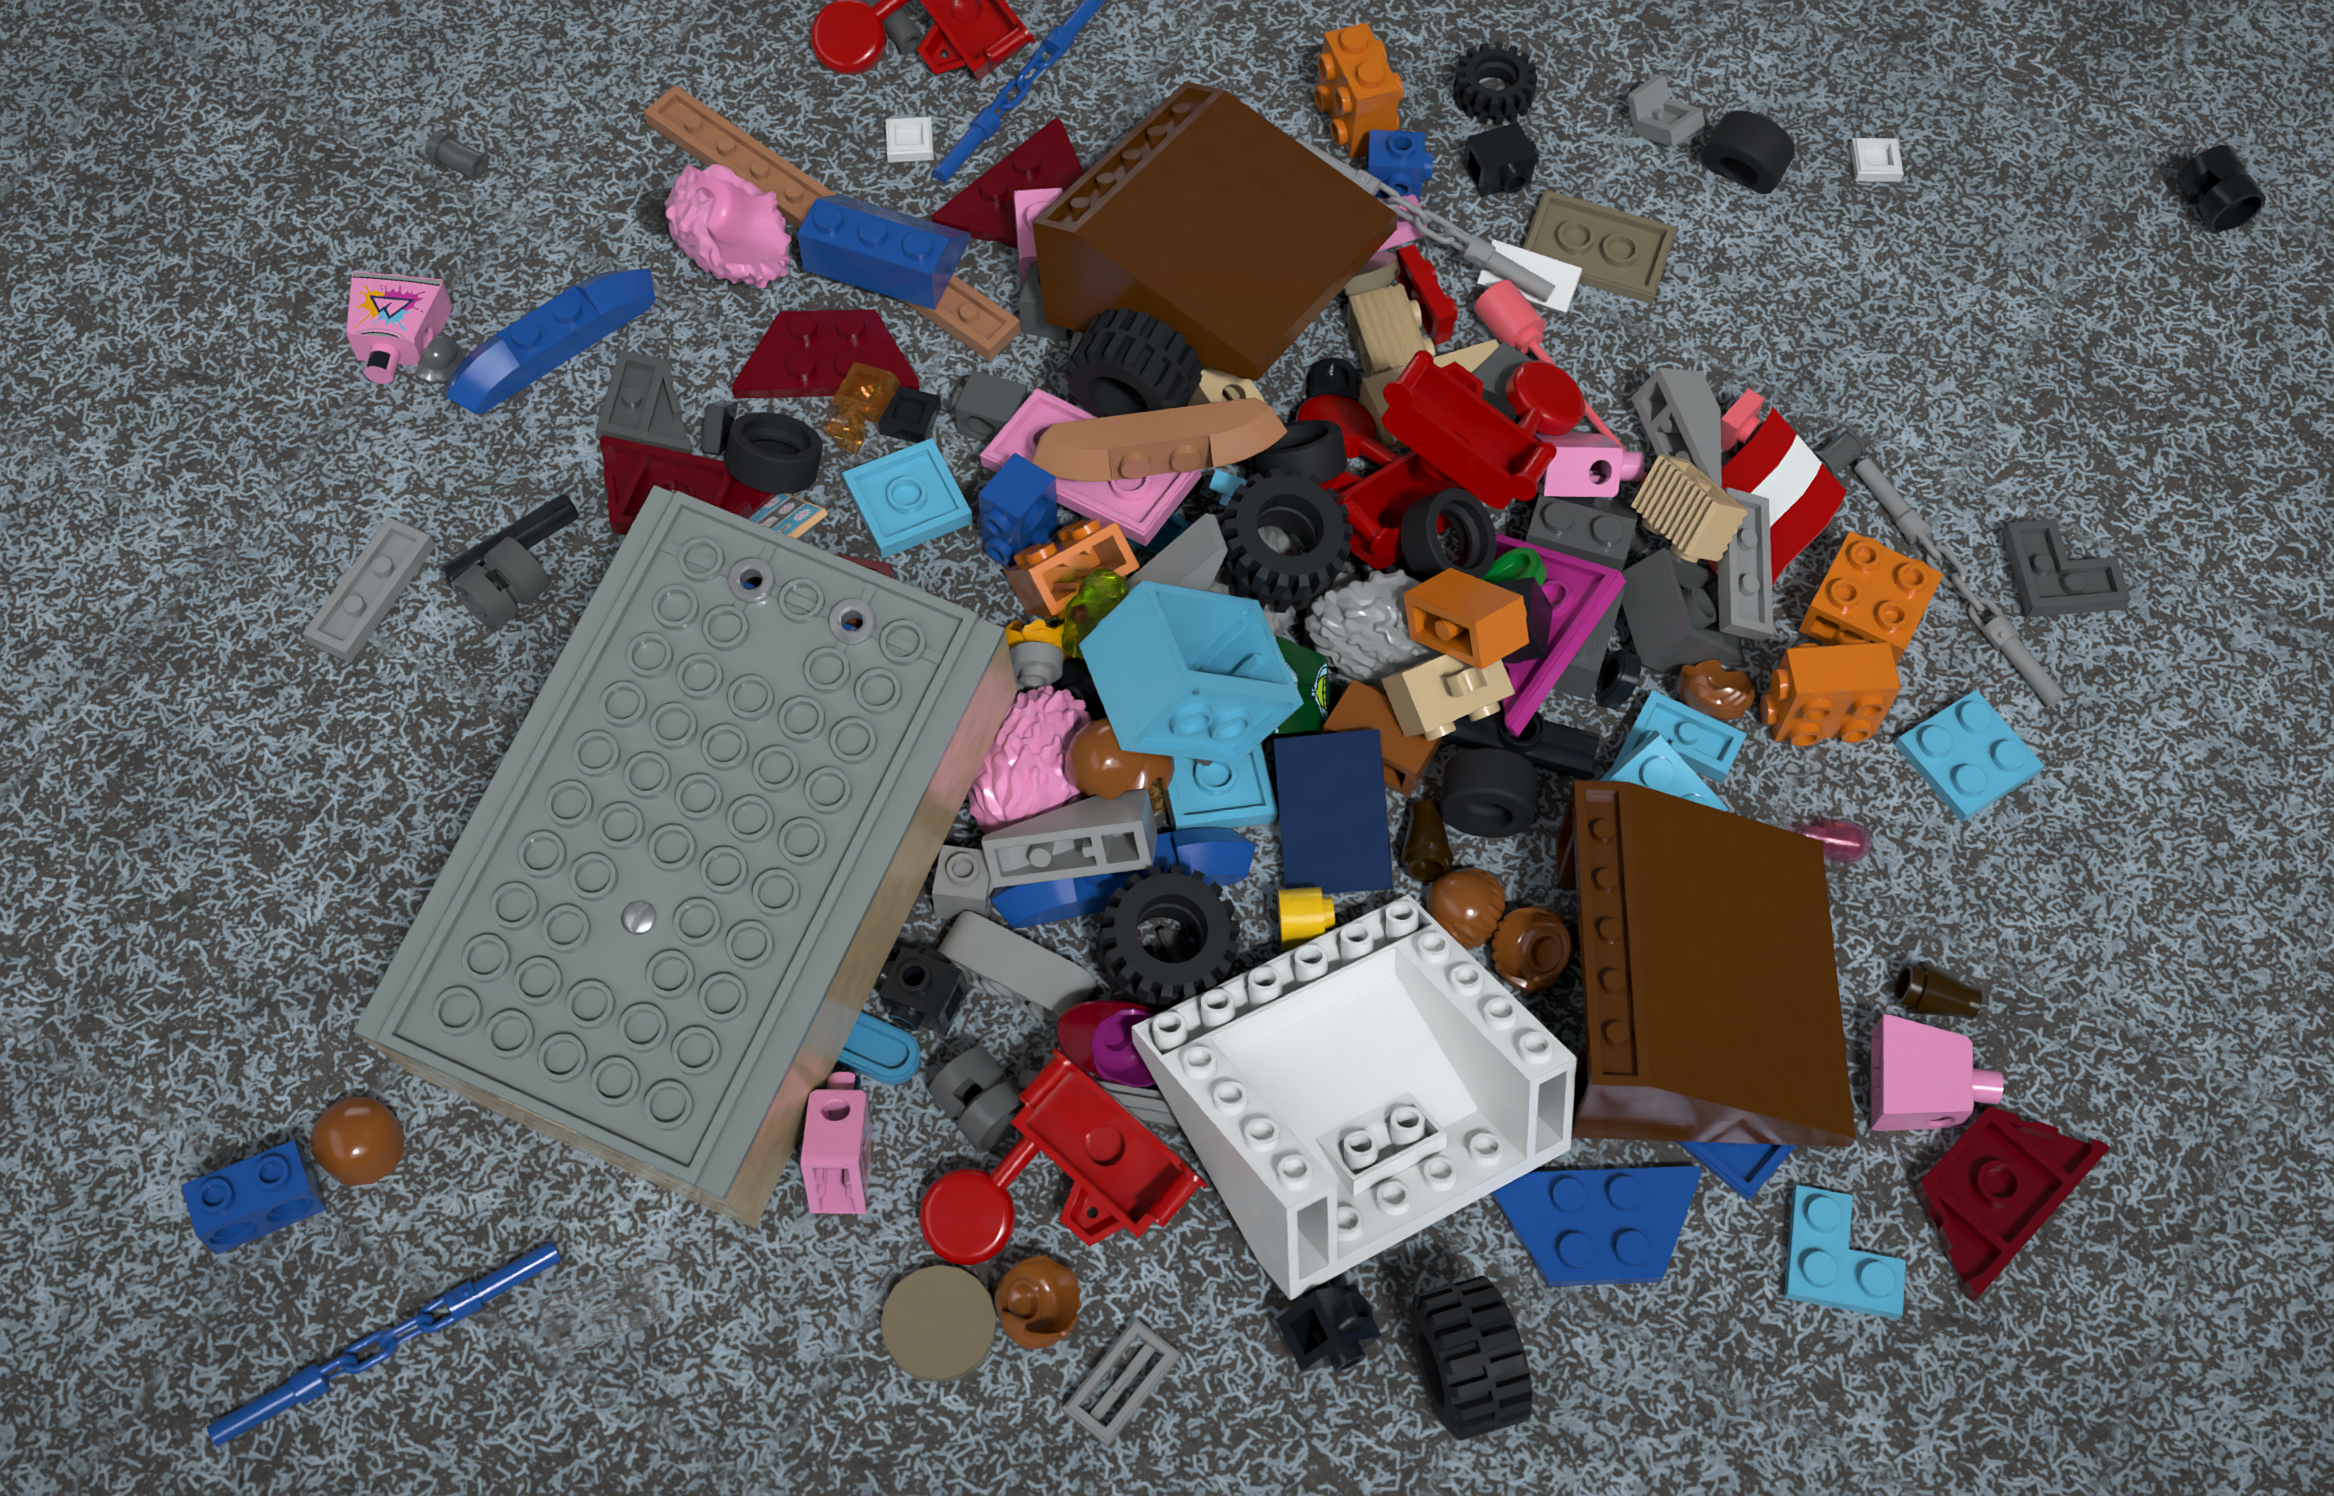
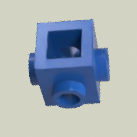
[1366,130,1433,199]

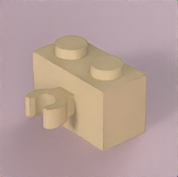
[1381,653,1515,741]

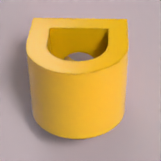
[1277,887,1335,951]

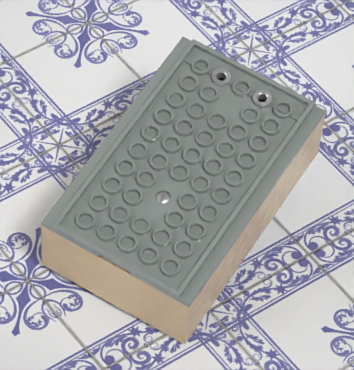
[353,485,1017,1229]

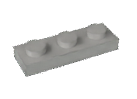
[1717,487,1774,642]
[302,517,435,663]

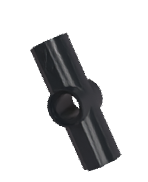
[1441,708,1600,780]

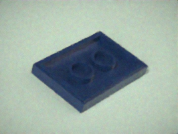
[1274,729,1394,895]

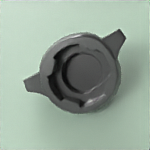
[415,333,466,385]

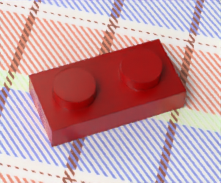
[1395,243,1458,346]

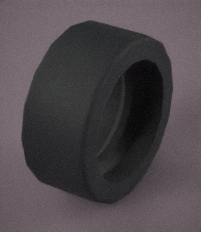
[724,412,823,494]
[1250,420,1348,483]
[1400,488,1497,582]

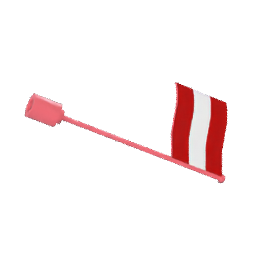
[1474,280,1847,587]

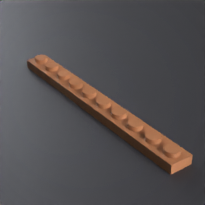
[644,85,1021,361]

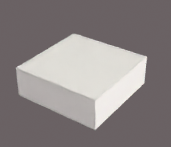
[886,117,934,162]
[1850,138,1904,182]

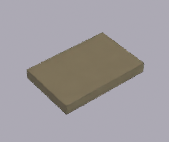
[1522,189,1678,304]

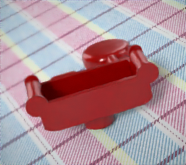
[810,0,1036,81]
[1380,350,1585,510]
[1295,394,1473,570]
[919,1047,1209,1266]

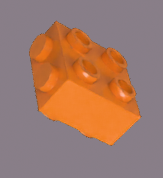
[1314,22,1404,160]
[1004,518,1140,620]
[1799,531,1944,666]
[1760,640,1901,747]

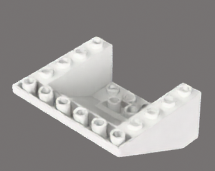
[1132,894,1577,1300]

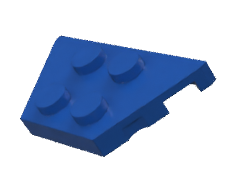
[1489,1166,1701,1287]

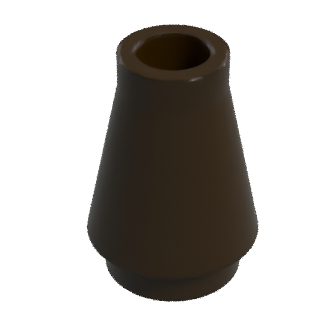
[1400,800,1454,882]
[1894,961,1982,1020]

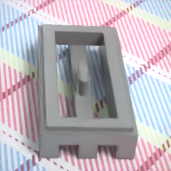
[1062,1318,1181,1448]

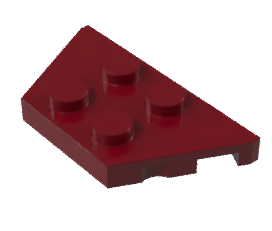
[931,117,1085,249]
[732,309,920,399]
[600,435,778,535]
[1915,1106,2110,1302]

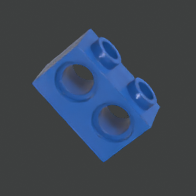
[978,453,1058,565]
[181,1140,328,1255]

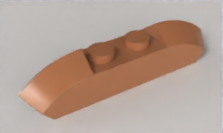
[1032,397,1288,482]

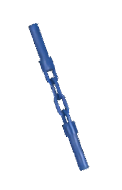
[931,0,1107,184]
[207,1241,562,1447]

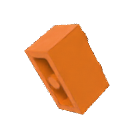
[1403,568,1529,670]

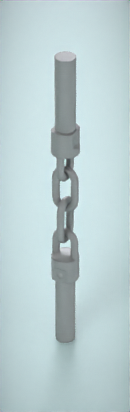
[1296,137,1556,302]
[1854,458,2065,707]

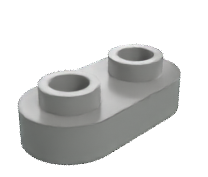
[1009,642,1064,697]

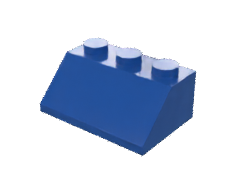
[797,194,970,310]

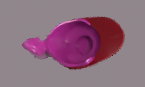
[1056,998,1159,1088]

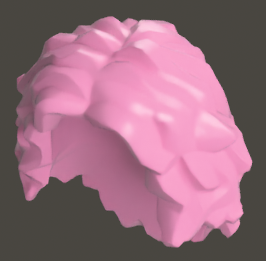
[664,164,792,288]
[967,685,1092,834]

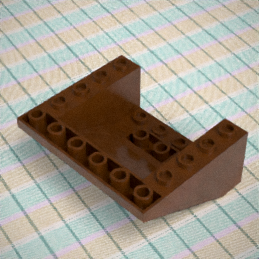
[1032,81,1397,381]
[1555,780,1856,1147]

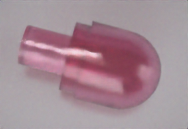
[1795,818,1871,864]

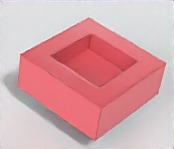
[1721,388,1765,454]

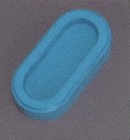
[836,1012,921,1085]

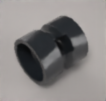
[2177,145,2266,234]

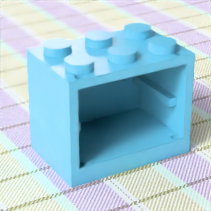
[1079,580,1304,764]

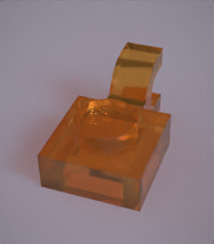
[825,362,900,456]

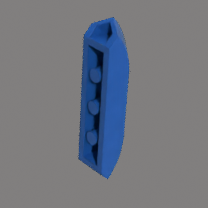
[446,269,655,414]
[990,828,1256,929]

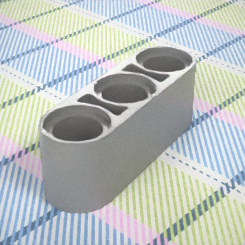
[937,911,1097,1023]

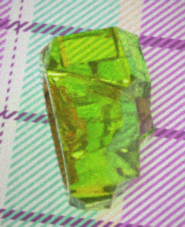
[1062,569,1128,659]

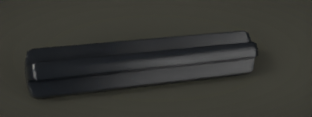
[440,494,578,590]

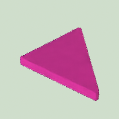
[1494,533,1626,737]

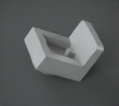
[1628,74,1705,147]

